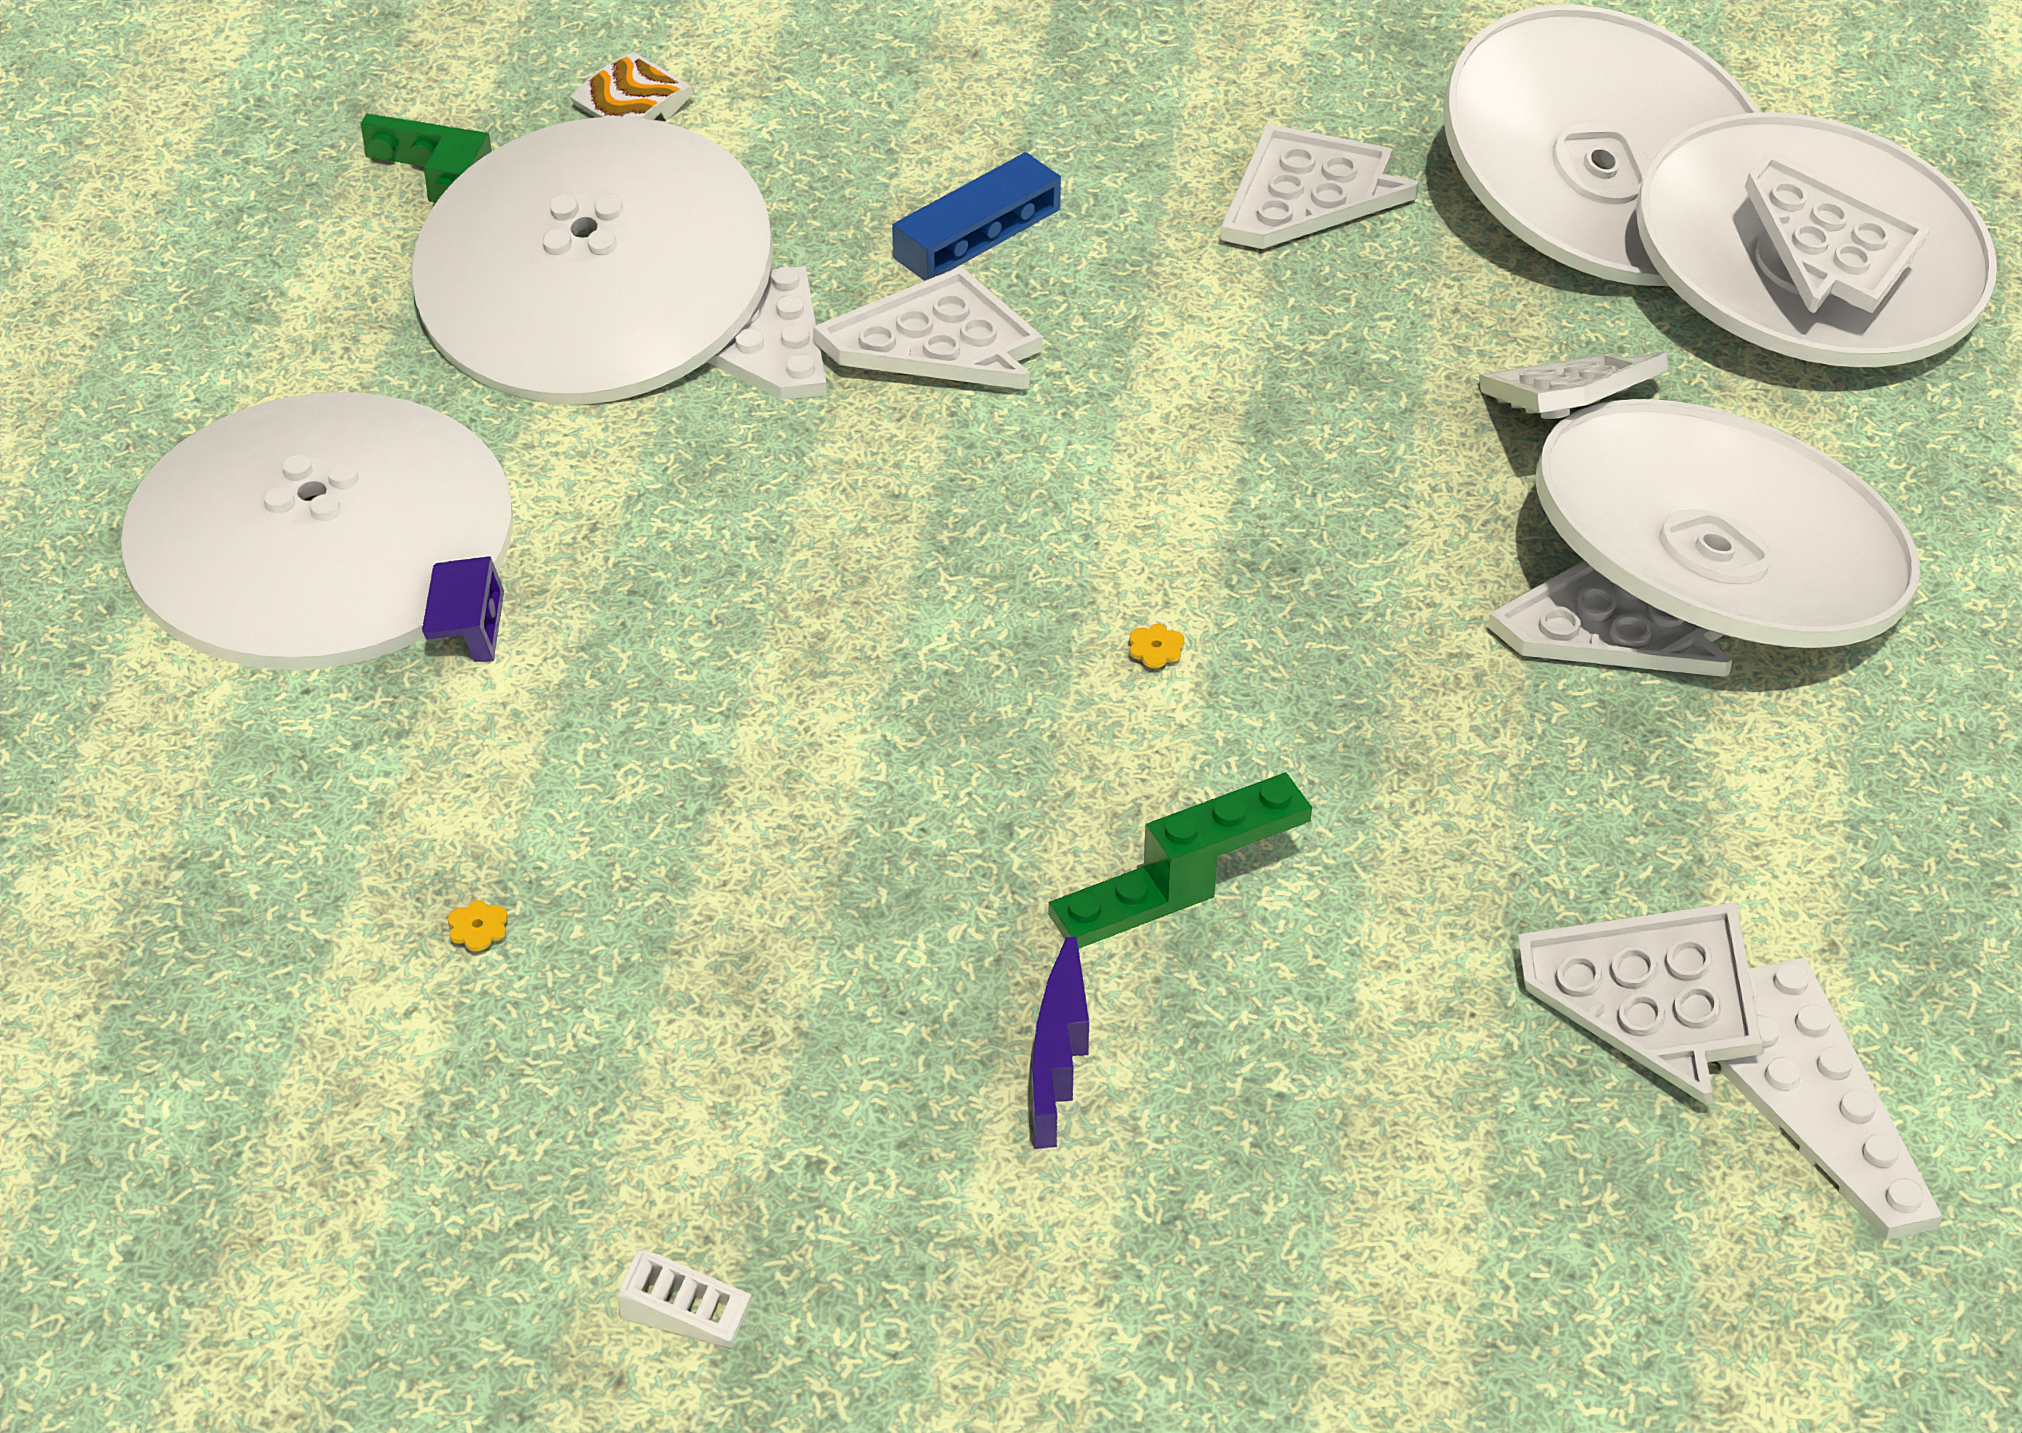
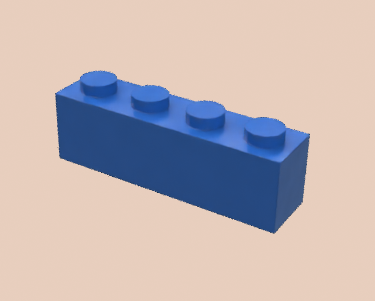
[892,152,1061,281]

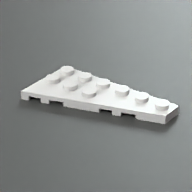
[1717,957,1943,1240]

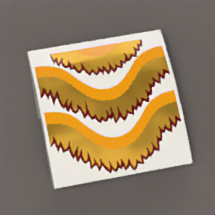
[570,52,695,121]

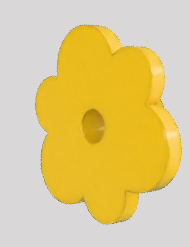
[1129,624,1184,668]
[448,900,508,951]

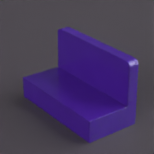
[422,556,504,662]

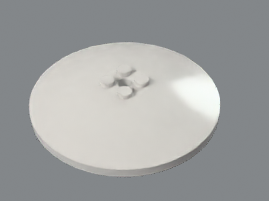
[1443,4,1760,286]
[1637,112,1997,367]
[412,117,773,405]
[121,392,513,670]
[1535,399,1920,648]

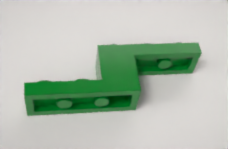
[360,113,492,203]
[1048,772,1312,949]

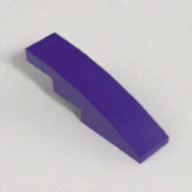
[1032,937,1089,1149]

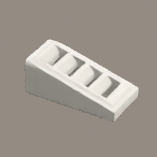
[618,1249,752,1348]

